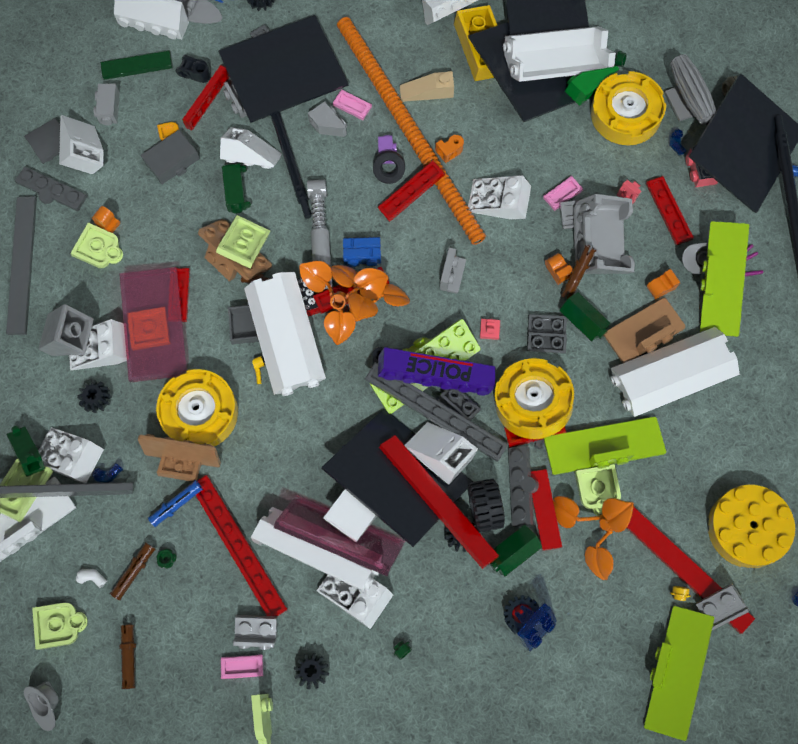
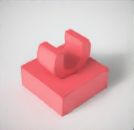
[617,180,641,204]
[480,319,500,340]

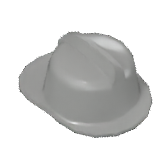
[682,243,708,274]
[24,681,59,731]

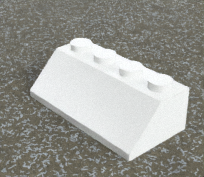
[114,0,189,40]
[422,0,478,25]

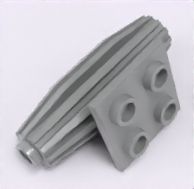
[664,54,716,125]

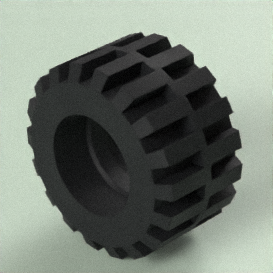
[468,478,505,533]

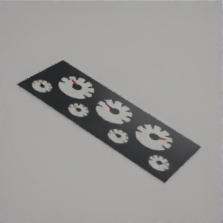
[297,278,318,310]

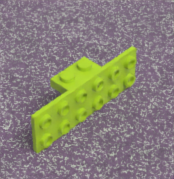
[700,221,749,337]
[369,319,481,414]
[544,417,666,475]
[644,606,714,741]

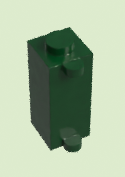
[222,164,251,214]
[559,292,611,342]
[6,426,45,477]
[490,525,542,577]

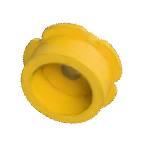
[670,586,691,601]

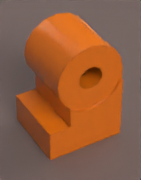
[435,135,464,164]
[92,206,120,233]
[545,253,573,285]
[646,269,680,299]

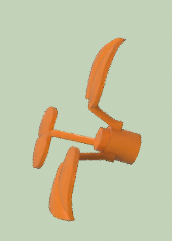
[300,261,388,345]
[331,265,410,322]
[553,496,634,580]

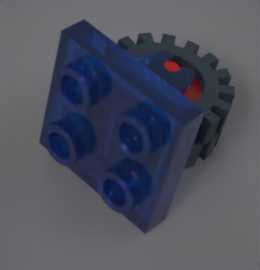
[503,595,557,652]

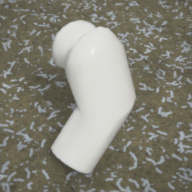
[76,569,107,588]

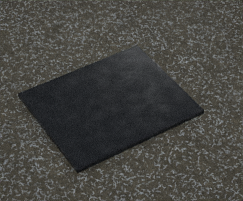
[505,0,589,36]
[218,15,349,123]
[468,22,578,122]
[689,73,798,213]
[321,408,473,547]

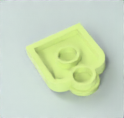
[71,223,123,268]
[575,464,621,516]
[32,603,88,650]
[251,694,273,744]

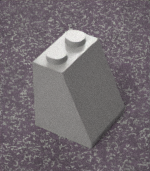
[38,304,94,356]

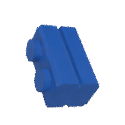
[343,237,381,267]

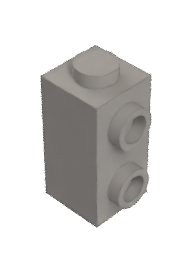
[93,84,120,125]

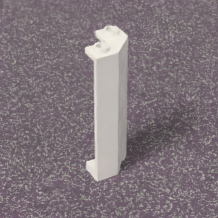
[503,26,616,82]
[244,272,326,396]
[611,327,740,417]
[251,507,383,593]

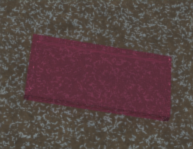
[120,267,187,383]
[273,495,405,576]

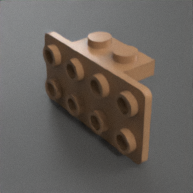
[198,219,272,281]
[604,298,685,363]
[138,434,221,482]

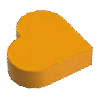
[157,122,179,141]

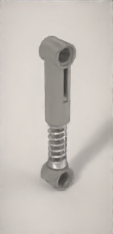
[307,179,333,291]

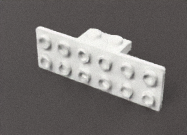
[0,477,76,562]

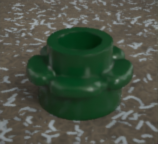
[615,51,627,67]
[156,549,176,569]
[393,641,412,660]

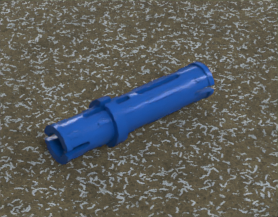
[148,480,203,527]

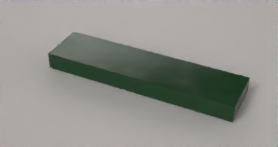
[100,51,172,80]

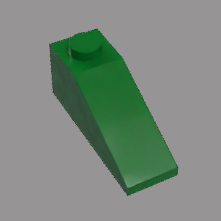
[565,66,619,106]

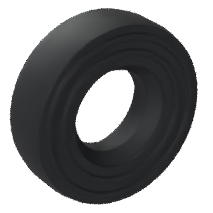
[373,150,405,184]

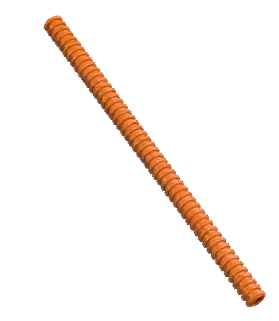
[337,17,486,245]

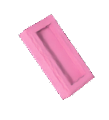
[333,89,372,120]
[543,176,583,211]
[221,655,263,679]

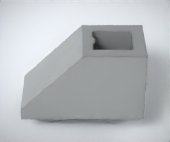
[308,102,347,137]

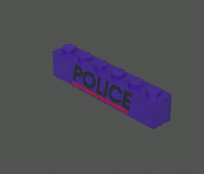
[378,347,495,396]

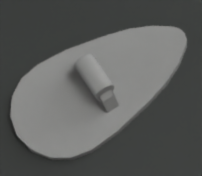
[175,0,222,24]

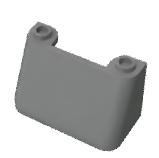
[574,194,635,274]

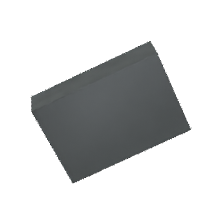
[140,130,200,185]
[228,303,259,345]

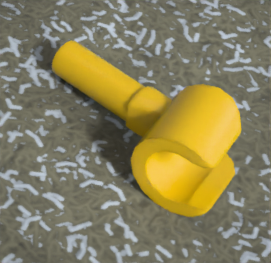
[252,356,265,384]

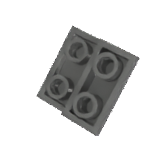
[24,118,60,164]
[527,314,567,354]
[437,389,481,428]

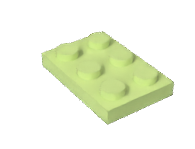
[216,215,270,269]
[0,459,53,523]

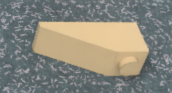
[400,71,454,102]

